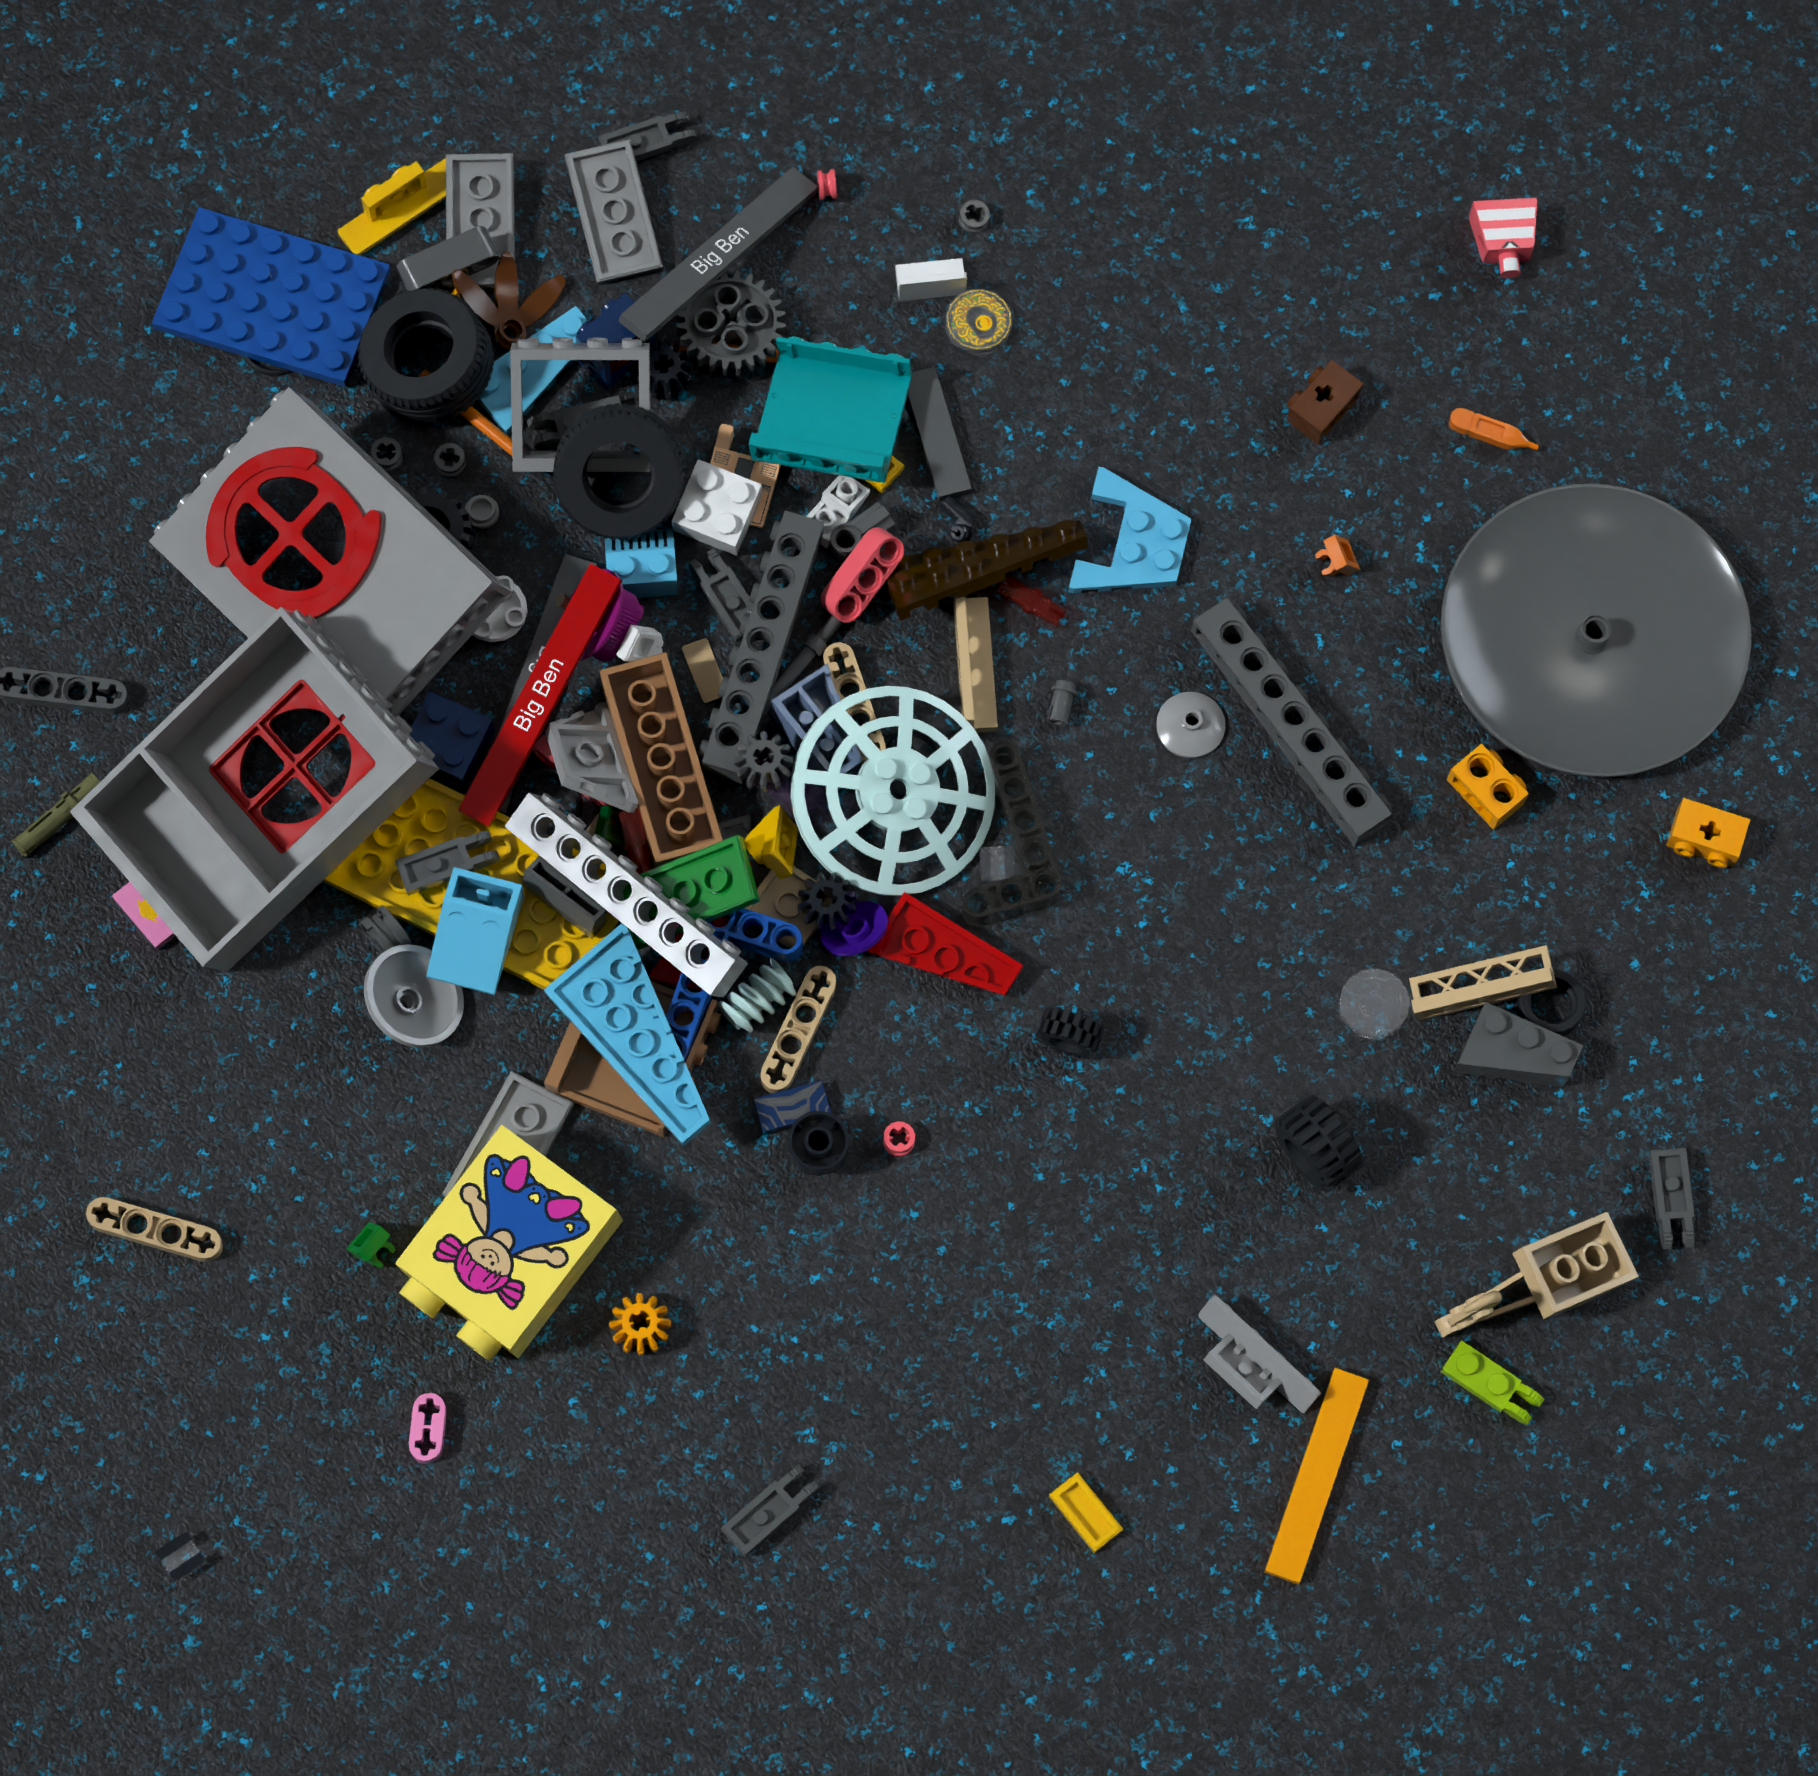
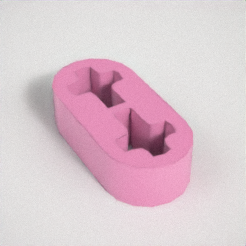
[409,1393,447,1464]

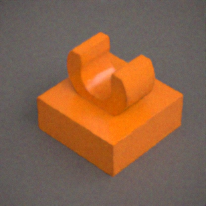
[1315,535,1360,577]

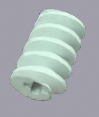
[718,958,796,1033]

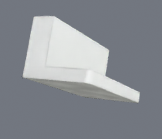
[895,258,967,301]

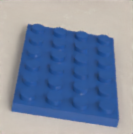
[152,207,391,387]

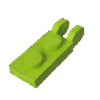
[1440,1340,1544,1425]

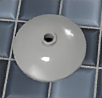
[364,944,464,1048]

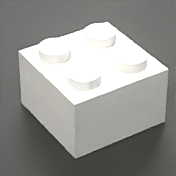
[672,459,763,556]

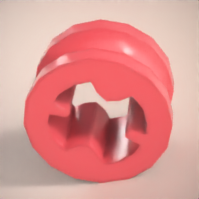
[817,169,837,201]
[883,1121,915,1157]

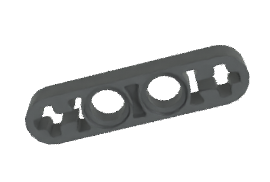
[0,667,129,714]

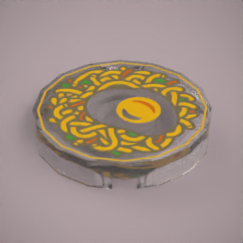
[945,289,1012,355]

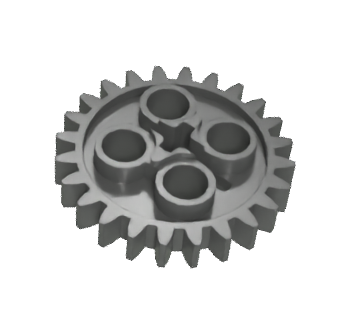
[676,270,786,376]

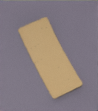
[682,638,723,703]

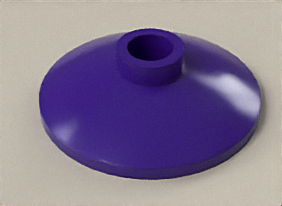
[821,901,889,956]

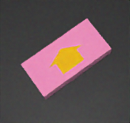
[112,882,176,950]

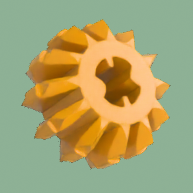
[609,1293,671,1356]

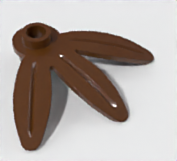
[452,251,566,350]

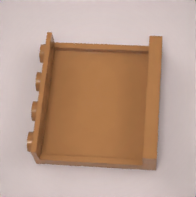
[544,981,722,1138]

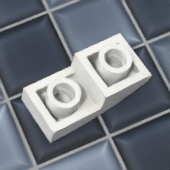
[806,475,870,548]

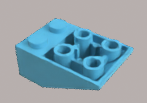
[426,867,524,995]

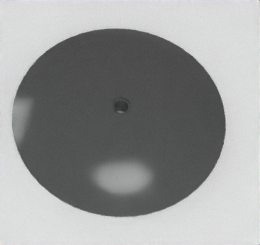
[1441,484,1751,777]

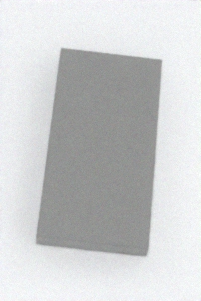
[565,139,663,285]
[446,153,515,288]
[442,1071,574,1197]

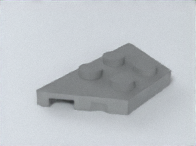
[545,702,639,813]

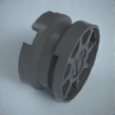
[359,905,412,954]

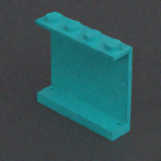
[748,337,912,483]

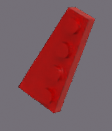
[867,892,1024,997]

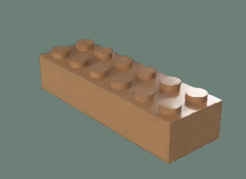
[599,652,723,868]

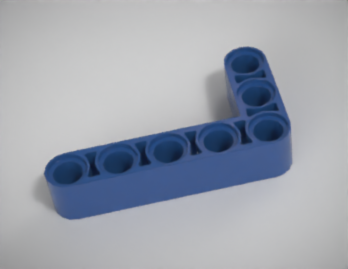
[666,908,804,1063]

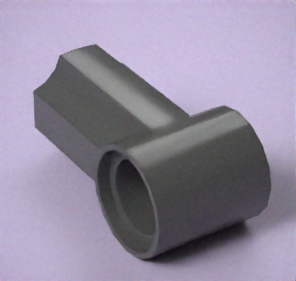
[830,502,895,564]

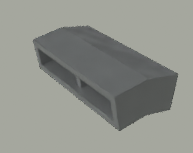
[522,856,607,939]

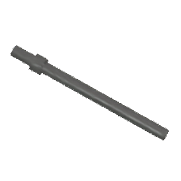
[703,616,842,779]

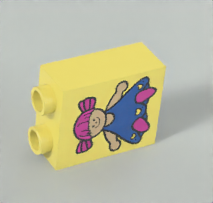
[395,1124,623,1362]

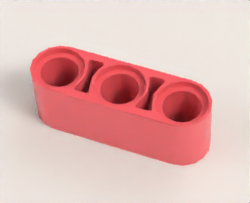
[820,527,904,623]

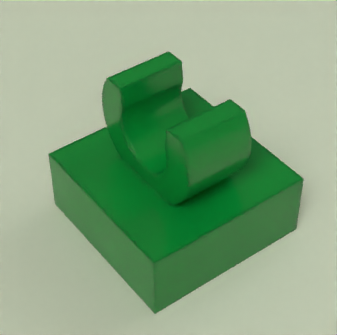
[346,1222,396,1268]

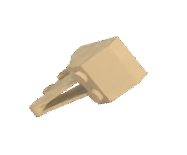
[1434,1212,1639,1338]

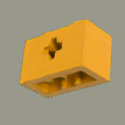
[1666,798,1750,868]

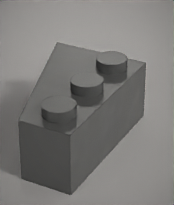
[1452,1002,1583,1087]

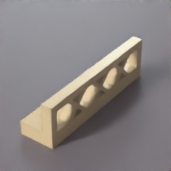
[953,596,998,733]
[1409,945,1557,1021]

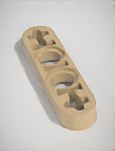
[823,642,886,766]
[760,966,836,1093]
[86,1197,223,1262]

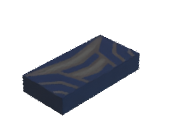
[753,1080,831,1135]

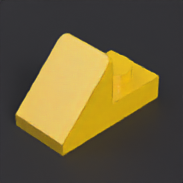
[744,805,798,880]

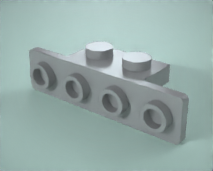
[1198,1295,1320,1413]

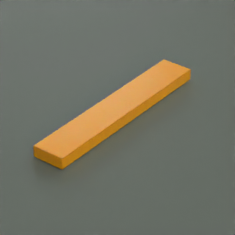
[1264,1368,1369,1585]

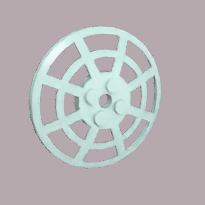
[791,686,995,896]

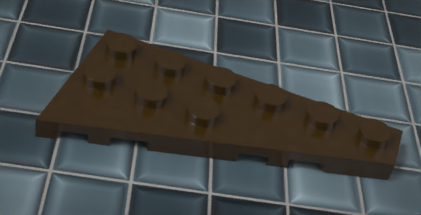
[885,520,1089,621]

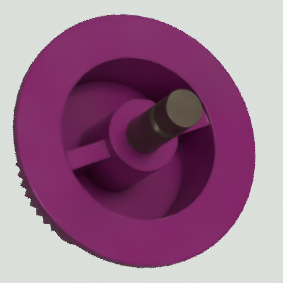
[555,569,644,662]

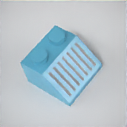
[605,528,678,598]

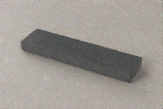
[907,367,972,501]

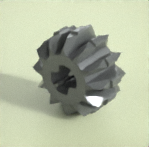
[734,731,794,793]

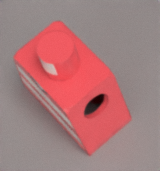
[1469,198,1537,278]

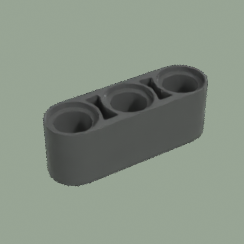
[397,226,500,291]

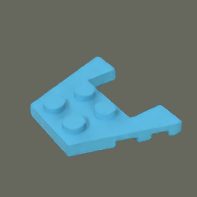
[1068,467,1191,593]

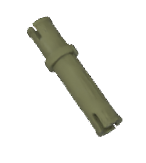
[11,773,100,858]

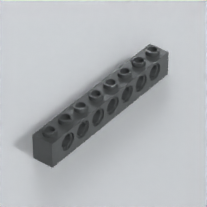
[698,510,824,784]
[1191,598,1392,847]

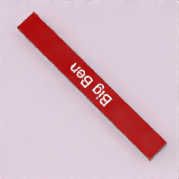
[458,563,622,827]

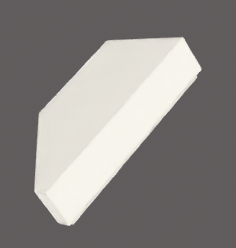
[616,625,663,662]

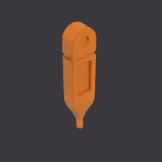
[1449,408,1539,450]

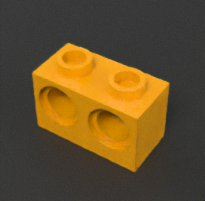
[1447,743,1529,830]

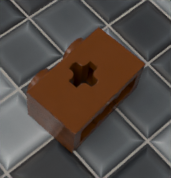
[1286,360,1364,445]

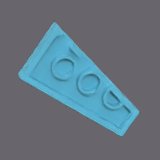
[478,306,588,435]

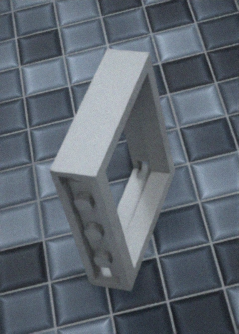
[510,337,651,472]

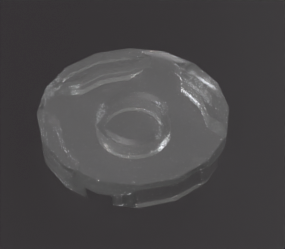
[1338,969,1410,1039]

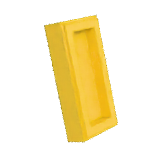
[1049,1472,1123,1553]

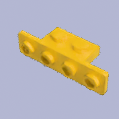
[338,159,446,255]

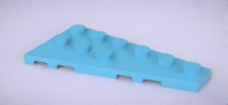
[544,923,711,1146]

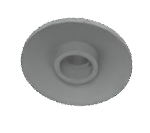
[1156,692,1226,758]

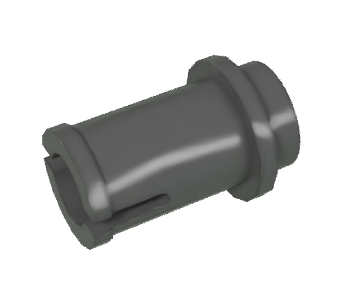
[1046,680,1078,727]

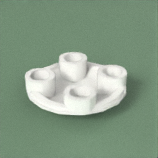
[472,575,528,642]

